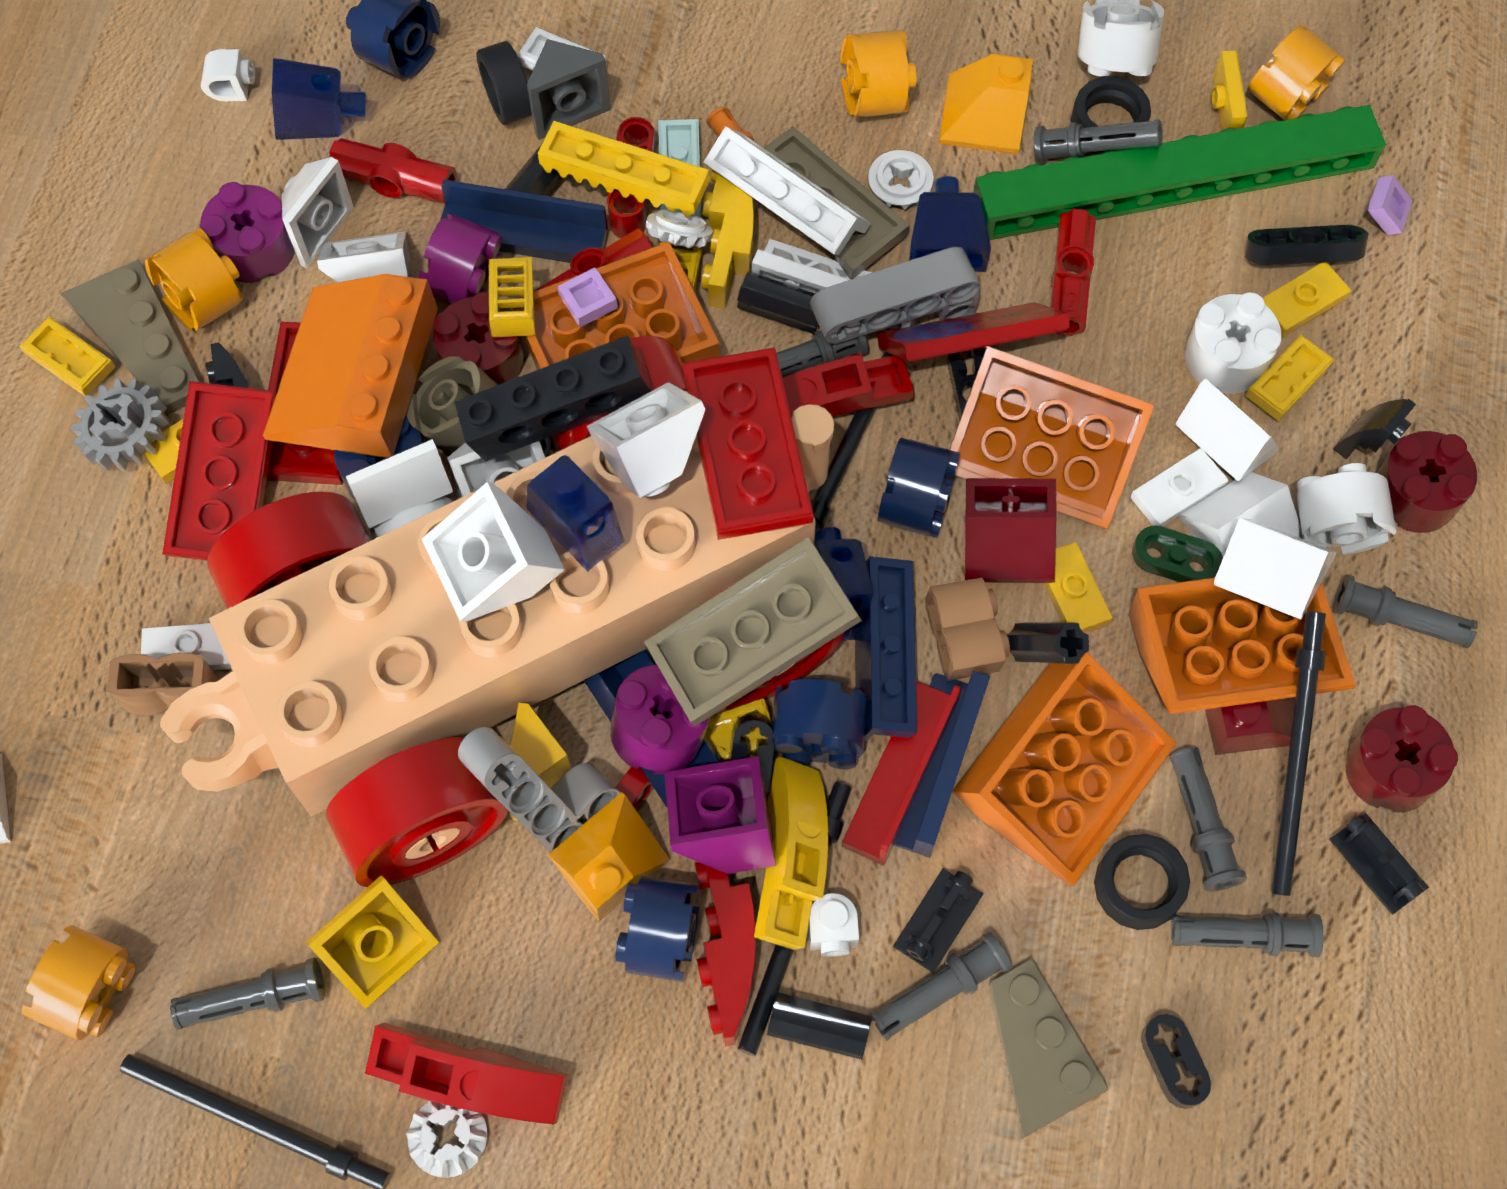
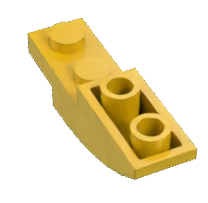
[702,169,754,309]
[754,757,828,950]

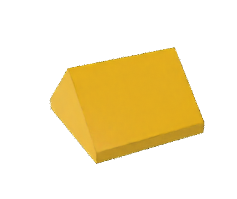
[509,702,571,821]
[306,875,439,1009]

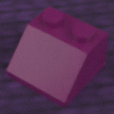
[665,756,776,874]

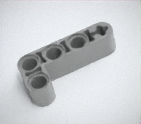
[809,247,981,344]
[458,727,620,852]

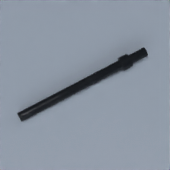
[810,351,894,535]
[1271,611,1326,896]
[737,782,851,1056]
[120,1054,391,1189]

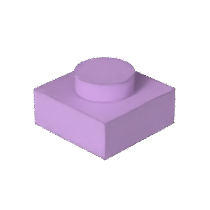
[1368,175,1413,236]
[557,268,618,327]

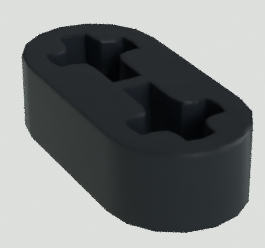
[729,713,775,794]
[1141,1014,1211,1109]

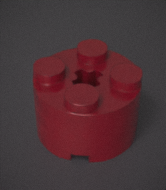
[433,292,525,385]
[1377,431,1477,533]
[1345,705,1458,813]

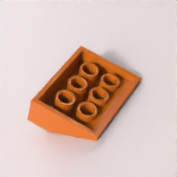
[513,242,720,370]
[263,274,438,458]
[950,346,1154,529]
[1129,578,1356,714]
[952,652,1177,886]

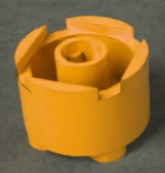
[1248,25,1346,120]
[840,30,917,117]
[145,228,243,331]
[22,925,136,1040]

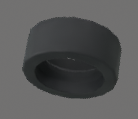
[476,40,532,125]
[1070,76,1151,155]
[1094,834,1191,930]

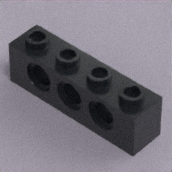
[454,335,653,461]

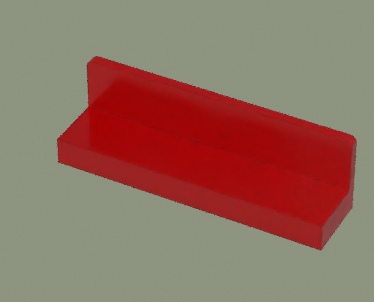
[841,681,962,866]

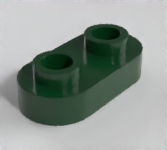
[1132,526,1223,582]

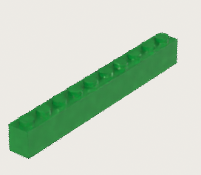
[972,105,1386,241]

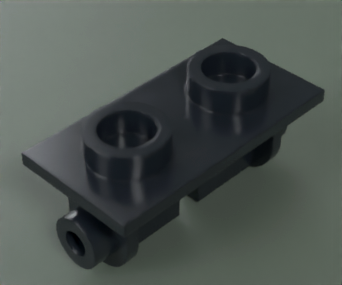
[1329,812,1429,915]
[893,868,983,973]

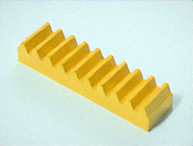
[538,121,710,218]

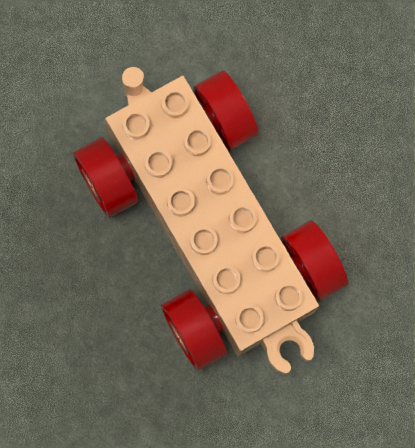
[160,336,844,887]

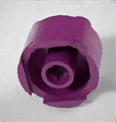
[200,182,295,283]
[418,213,503,305]
[610,665,710,775]

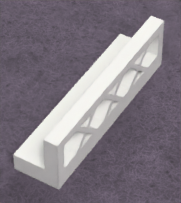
[704,126,871,256]
[752,239,916,331]

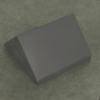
[527,39,611,140]

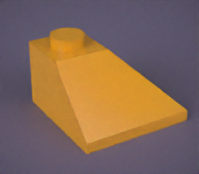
[939,54,1033,155]
[548,792,670,922]

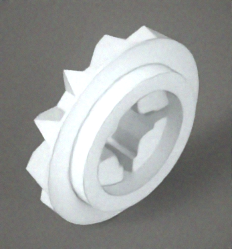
[868,150,934,210]
[645,209,713,248]
[406,1101,487,1178]

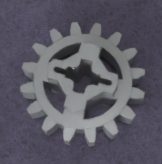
[71,379,170,471]

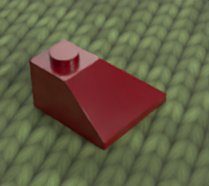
[1205,697,1296,755]

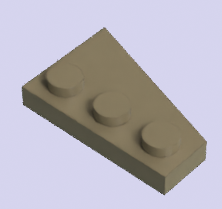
[988,959,1108,1139]

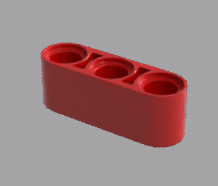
[607,117,656,238]

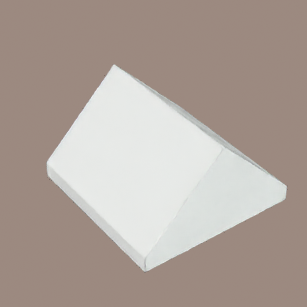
[1175,378,1280,482]
[346,439,453,528]
[1179,472,1303,558]
[1214,518,1336,619]

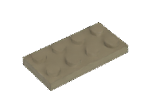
[644,537,862,726]

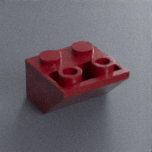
[965,478,1057,583]

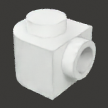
[201,49,255,102]
[808,893,859,957]

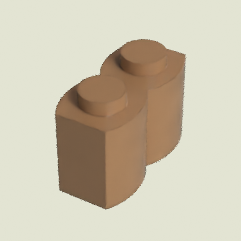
[925,578,1010,681]
[107,652,218,715]

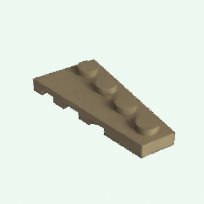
[764,127,910,280]
[60,259,199,415]

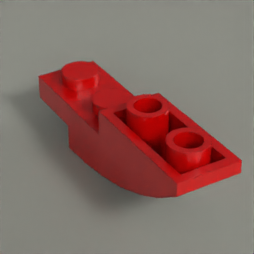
[782,354,914,418]
[694,862,756,1047]
[365,1023,568,1125]

